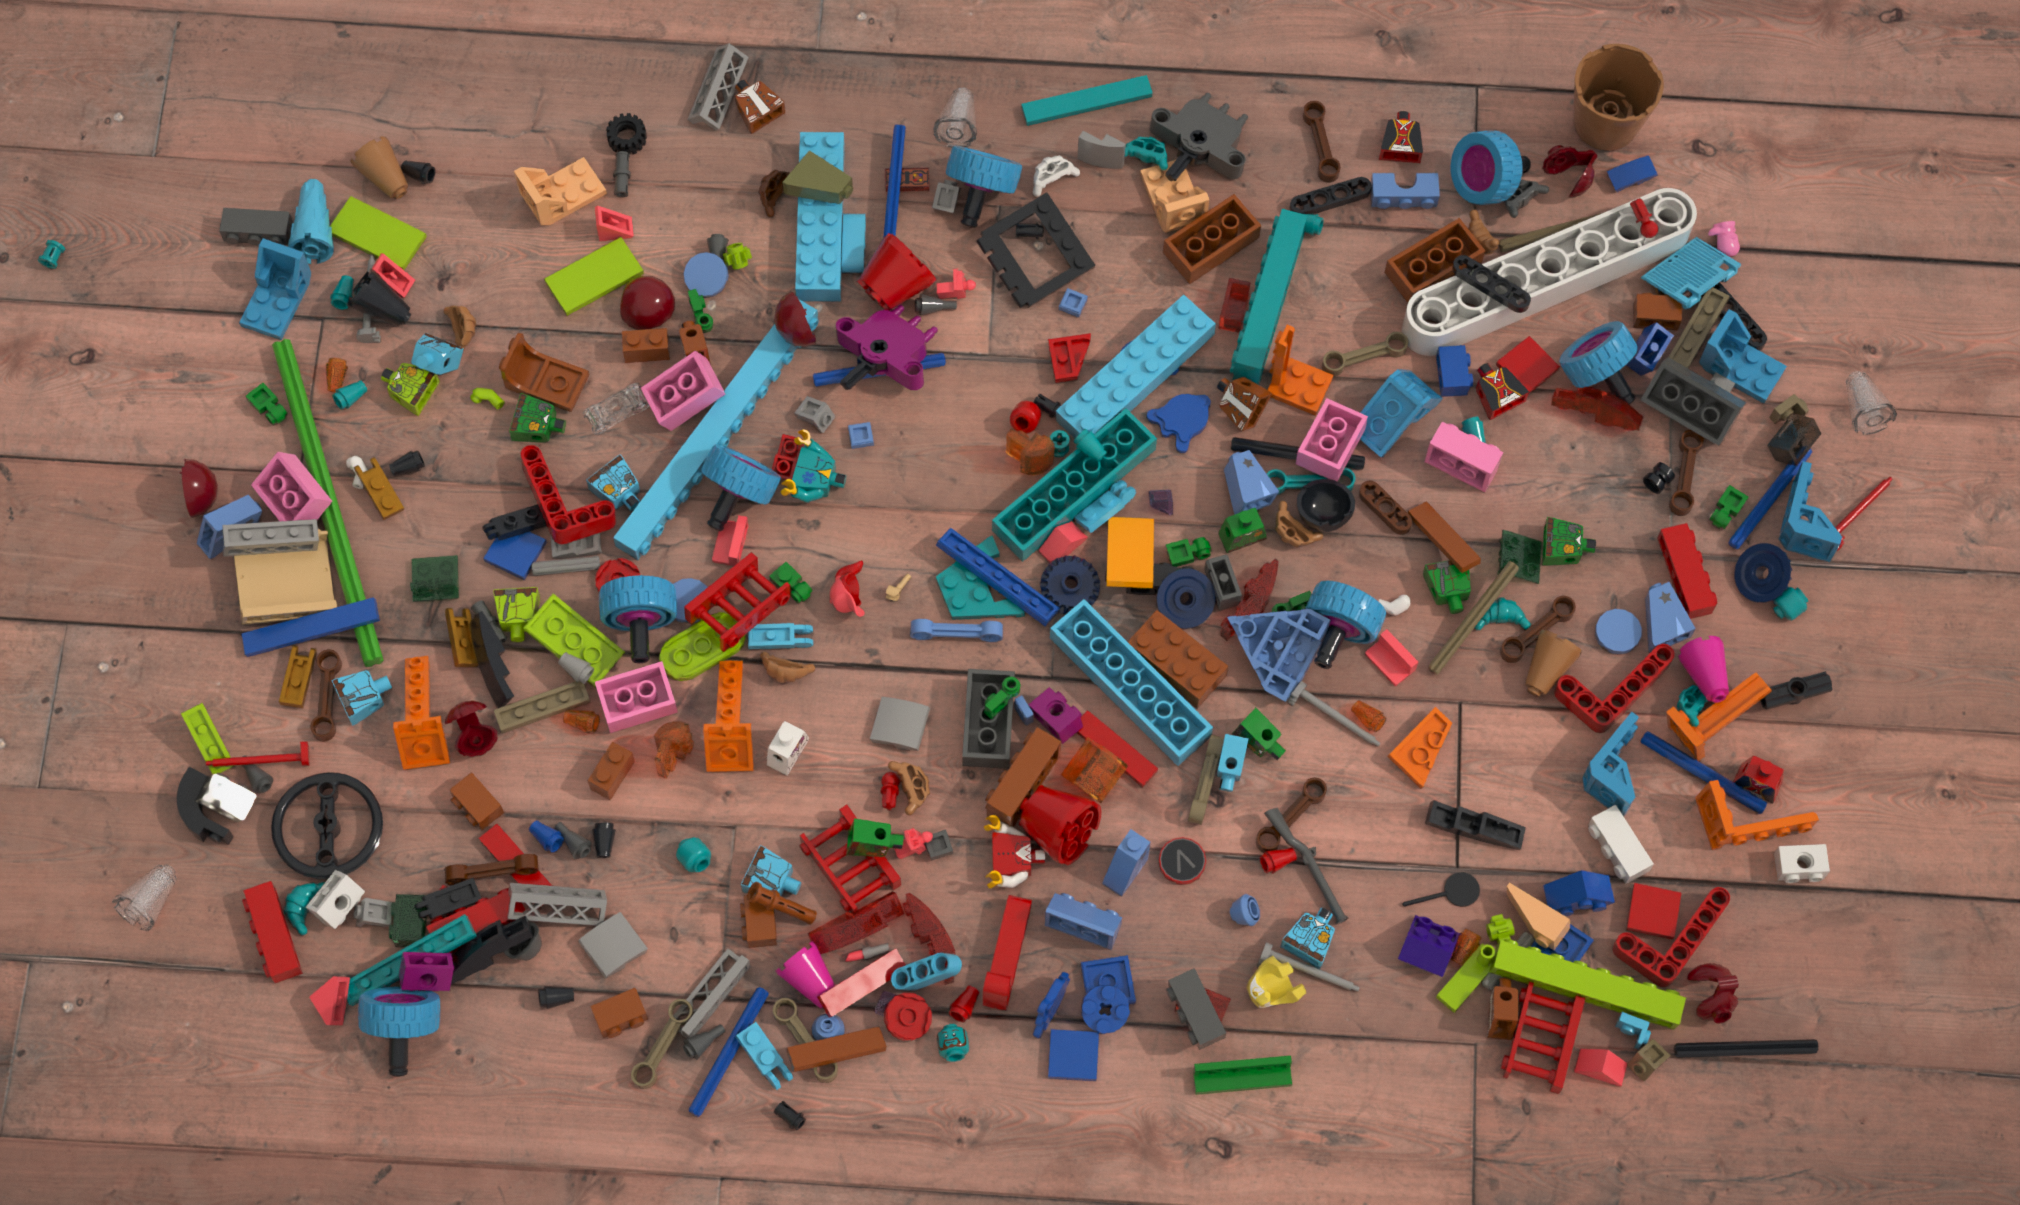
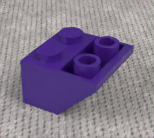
[1398,915,1460,977]

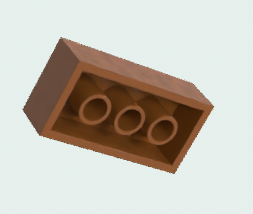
[1163,194,1261,284]
[1384,218,1485,303]
[1128,610,1229,709]
[985,727,1061,827]

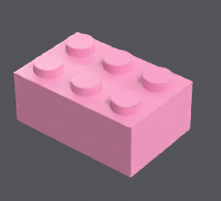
[641,351,725,431]
[1296,398,1368,481]
[1424,422,1503,492]
[251,452,332,521]
[595,661,678,733]

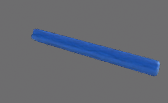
[883,124,906,238]
[813,353,946,386]
[1728,445,1812,549]
[1641,731,1767,814]
[689,987,769,1117]

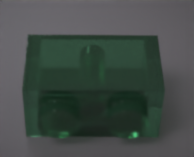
[389,894,427,947]

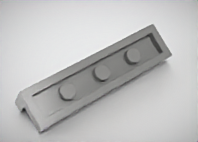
[687,43,749,130]
[222,519,319,557]
[507,883,607,926]
[673,949,751,1038]

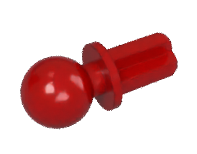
[1630,198,1658,238]
[880,772,900,811]

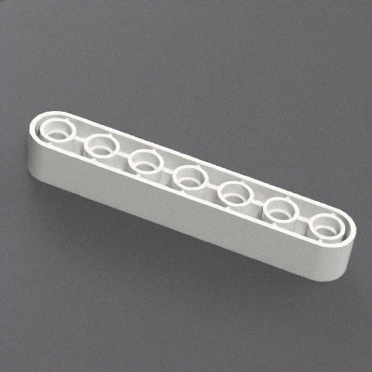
[1402,188,1697,356]

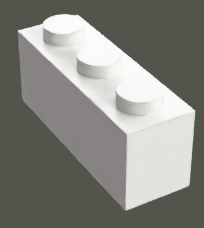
[1588,805,1654,884]

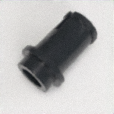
[1016,222,1044,239]
[1033,394,1061,418]
[774,1101,806,1130]

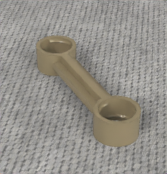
[1322,332,1408,377]
[1188,735,1224,825]
[773,998,838,1083]
[631,999,694,1089]

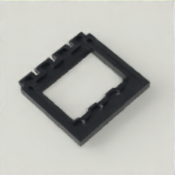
[976,192,1096,308]

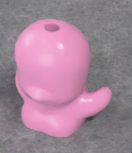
[1708,221,1740,257]

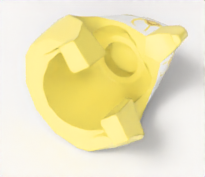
[1246,956,1306,1008]

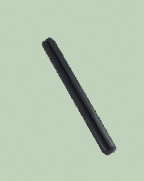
[1231,437,1365,470]
[1674,1039,1819,1057]

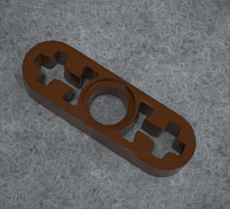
[1359,480,1412,535]

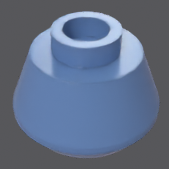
[1230,894,1260,926]
[812,1013,845,1041]

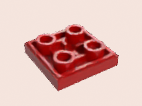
[1496,336,1560,393]
[1626,883,1681,940]

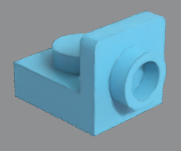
[1615,1012,1651,1050]

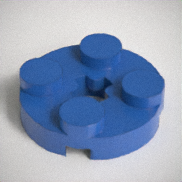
[1081,985,1130,1034]

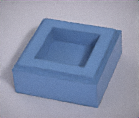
[1059,288,1088,317]
[848,422,874,449]
[1014,695,1034,726]

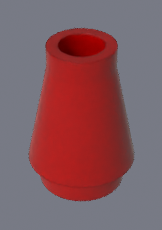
[1260,847,1297,874]
[949,985,980,1023]

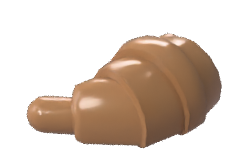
[1469,209,1499,255]
[443,306,476,351]
[1275,501,1323,548]
[760,651,815,683]
[888,761,930,815]

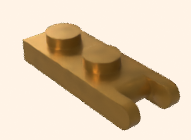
[354,457,404,520]
[445,608,478,667]
[279,645,317,708]

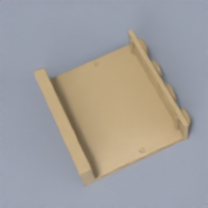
[234,529,337,625]

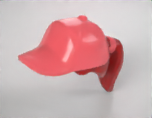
[830,560,865,617]

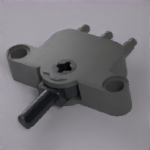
[1150,93,1248,182]

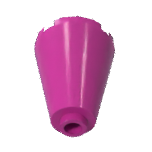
[1678,636,1729,703]
[775,941,835,1009]

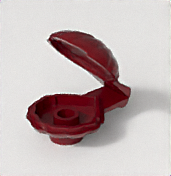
[1542,145,1598,198]
[445,700,498,757]
[1687,963,1739,1024]

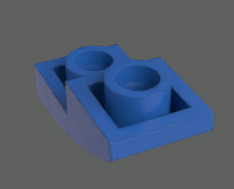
[1607,155,1658,192]

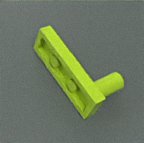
[181,702,233,776]
[1436,944,1495,1013]

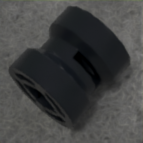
[1643,462,1675,494]

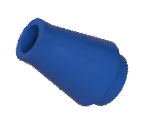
[529,820,564,853]

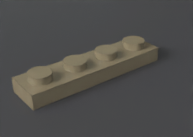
[1669,287,1730,369]
[494,681,591,734]

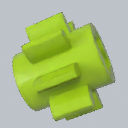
[723,243,752,269]
[1486,914,1515,943]

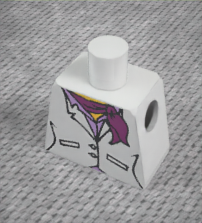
[767,721,809,776]

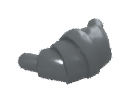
[1504,179,1549,218]

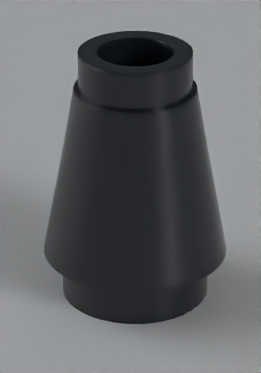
[401,160,436,184]
[389,450,425,477]
[592,823,616,858]
[538,986,574,1009]

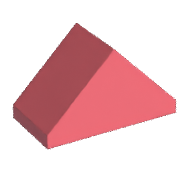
[595,206,634,241]
[372,253,415,298]
[1039,522,1088,563]
[309,976,350,1025]
[1574,1049,1627,1087]

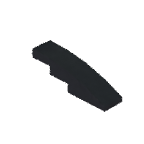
[470,611,514,708]
[1425,800,1526,850]

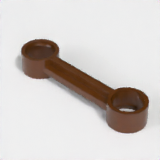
[1303,101,1341,183]
[1669,429,1704,516]
[1500,596,1576,663]
[310,649,342,742]
[1256,777,1327,853]
[444,854,539,885]

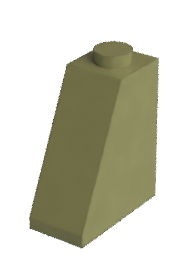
[783,150,853,204]

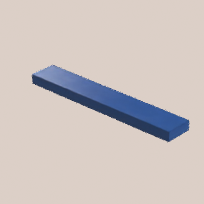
[936,528,1060,627]
[241,597,380,657]

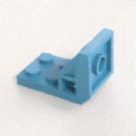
[239,238,311,340]
[1699,309,1787,404]
[1360,369,1443,457]
[1779,461,1842,562]
[1582,712,1639,817]

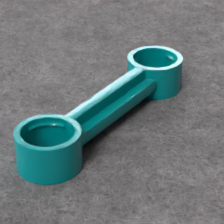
[1267,468,1356,495]

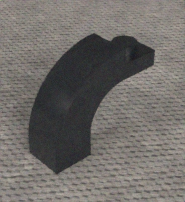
[177,767,234,845]

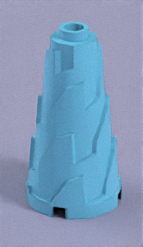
[288,179,334,264]

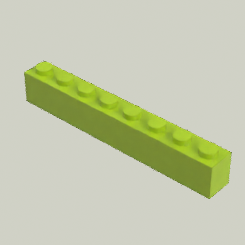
[1489,939,1686,1030]

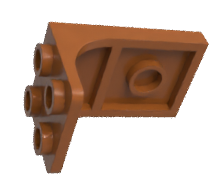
[499,333,590,412]

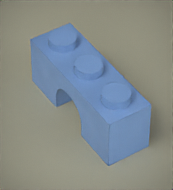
[1371,173,1440,209]

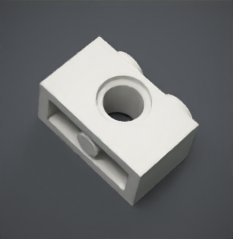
[1774,844,1830,883]
[305,870,365,929]

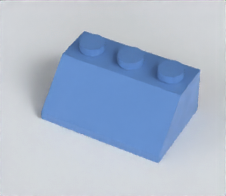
[1045,893,1122,950]

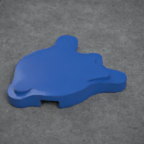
[1147,394,1211,453]
[1033,972,1070,1039]

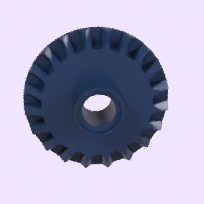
[1734,543,1793,603]
[1040,555,1100,614]
[1156,568,1216,629]

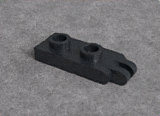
[482,504,547,540]
[414,878,482,920]

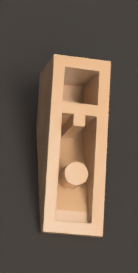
[1507,883,1570,950]

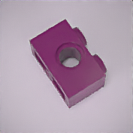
[1028,687,1083,744]
[399,952,454,992]

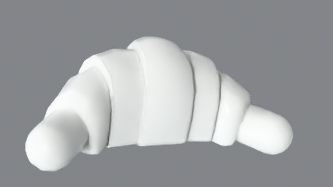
[1033,155,1080,197]

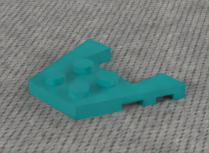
[936,535,1024,620]

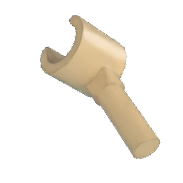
[886,574,911,601]

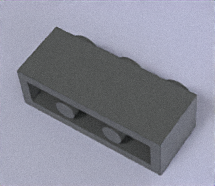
[219,208,293,245]
[1166,968,1226,1050]

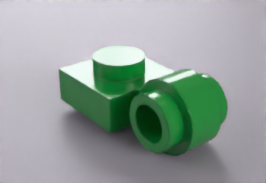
[687,289,713,333]
[245,383,288,425]
[1709,485,1748,529]
[1166,537,1212,567]
[769,562,812,603]
[1272,590,1312,612]
[985,677,1021,719]

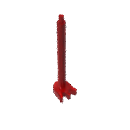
[1835,477,1893,551]
[206,741,310,767]

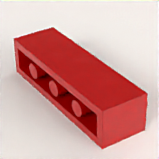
[1657,523,1717,619]
[242,881,303,983]
[426,888,525,953]

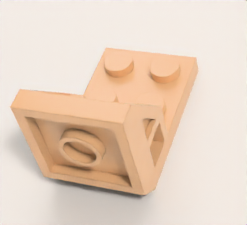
[514,157,607,225]
[1140,160,1209,233]

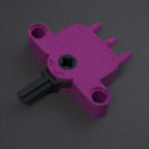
[836,305,938,390]

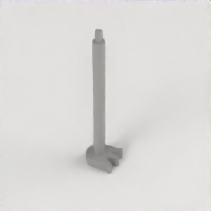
[356,254,381,343]
[1288,681,1380,746]
[1257,942,1360,992]

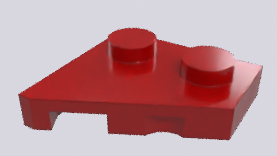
[1048,333,1091,383]

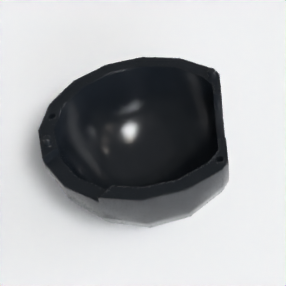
[1296,479,1355,532]

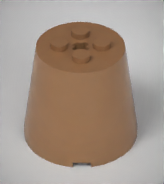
[1574,44,1664,151]

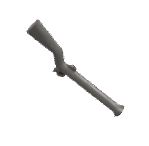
[1264,808,1349,924]

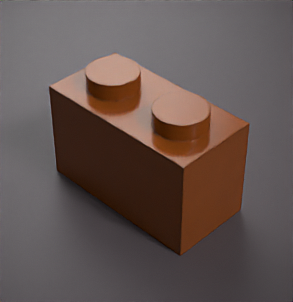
[1633,293,1682,331]
[622,328,670,363]
[587,742,635,800]
[450,772,504,830]
[740,895,777,948]
[590,988,648,1038]

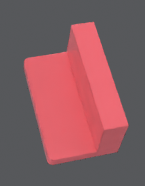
[712,515,749,566]
[1365,629,1418,686]

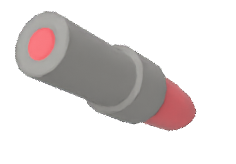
[845,943,890,962]

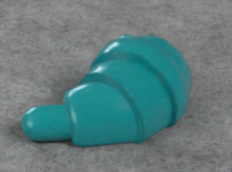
[1125,137,1168,170]
[1474,597,1531,630]
[1677,685,1709,727]
[284,882,325,935]

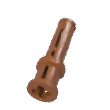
[747,882,817,925]

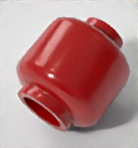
[1010,401,1041,434]

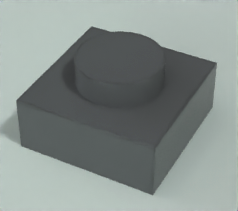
[925,830,953,861]

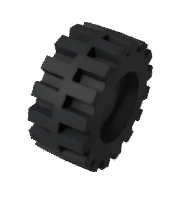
[606,113,647,154]

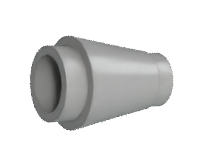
[558,652,594,684]

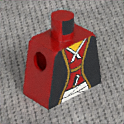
[1379,111,1423,163]
[1476,363,1529,420]
[1733,756,1784,804]

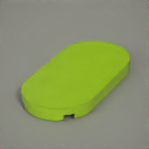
[659,612,746,681]

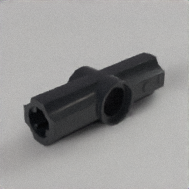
[1760,671,1833,710]

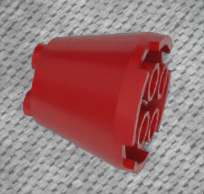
[856,233,936,311]
[1019,785,1102,865]

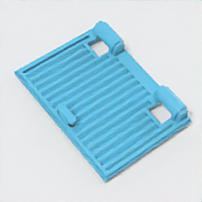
[1641,237,1741,309]

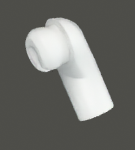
[346,456,368,489]
[1379,595,1410,616]

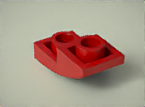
[772,434,804,480]

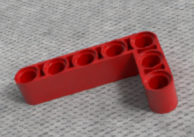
[520,445,616,544]
[1554,644,1675,733]
[1613,887,1730,988]
[983,895,1032,1011]

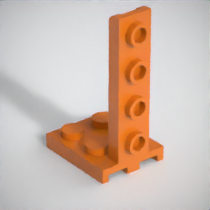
[1268,324,1334,416]
[393,656,450,770]
[703,660,754,772]
[1666,672,1772,761]
[1695,780,1819,850]

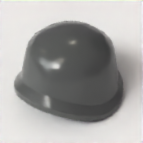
[504,921,542,961]

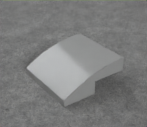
[1077,131,1126,169]
[550,510,602,559]
[870,697,930,751]
[578,912,648,979]

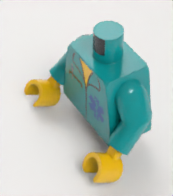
[781,430,847,503]

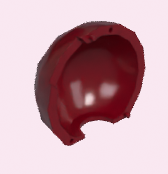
[620,276,675,330]
[774,291,816,347]
[180,459,218,518]

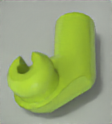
[470,387,505,410]

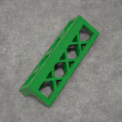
[1193,1056,1292,1095]

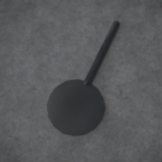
[1402,872,1480,907]

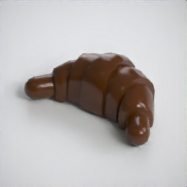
[758,169,790,218]

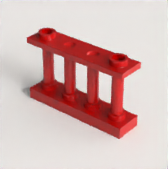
[684,552,790,652]
[799,804,901,917]
[1500,981,1585,1094]

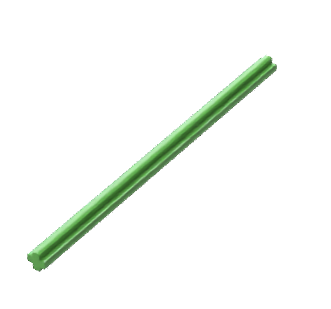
[272,339,384,667]

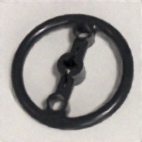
[271,772,383,879]

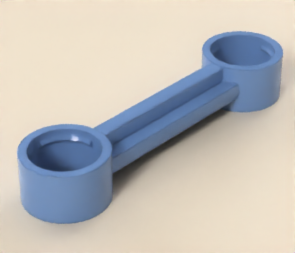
[910,619,1003,642]

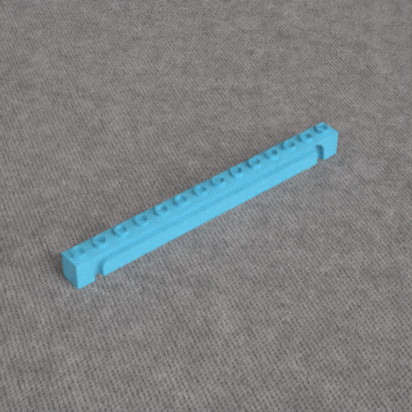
[613,299,819,560]

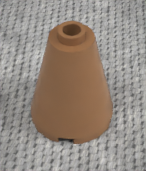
[350,136,408,199]
[1525,630,1582,697]

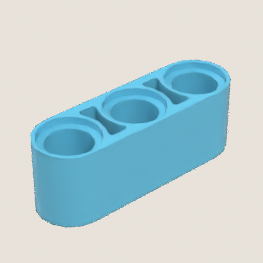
[842,213,866,273]
[891,953,962,991]

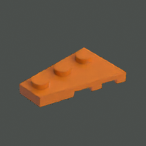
[1387,707,1452,789]

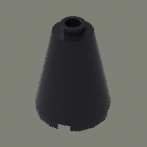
[346,268,411,326]

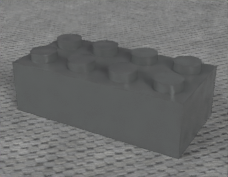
[1641,357,1746,446]
[962,669,1015,769]

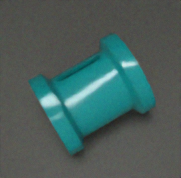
[37,240,66,269]
[1049,430,1070,458]

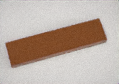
[1408,501,1481,573]
[786,1026,887,1072]

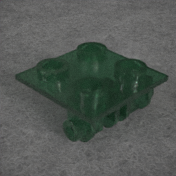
[1497,530,1542,584]
[410,555,459,602]

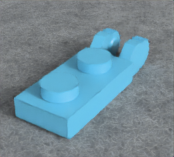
[1075,480,1136,533]
[748,623,813,649]
[735,1022,793,1090]

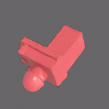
[937,268,976,299]
[894,828,933,859]

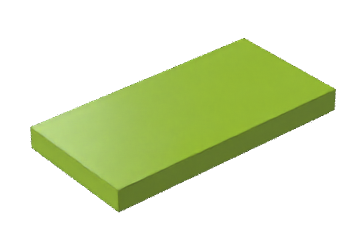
[330,196,427,270]
[544,237,644,316]
[523,594,625,688]

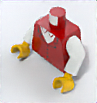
[984,815,1045,888]

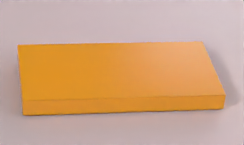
[1106,517,1154,588]

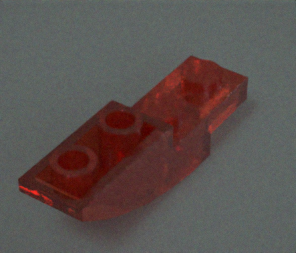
[1551,386,1644,431]
[1220,559,1279,641]
[808,891,905,954]
[902,893,955,985]

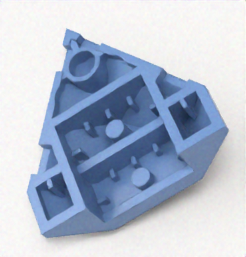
[1227,609,1331,702]

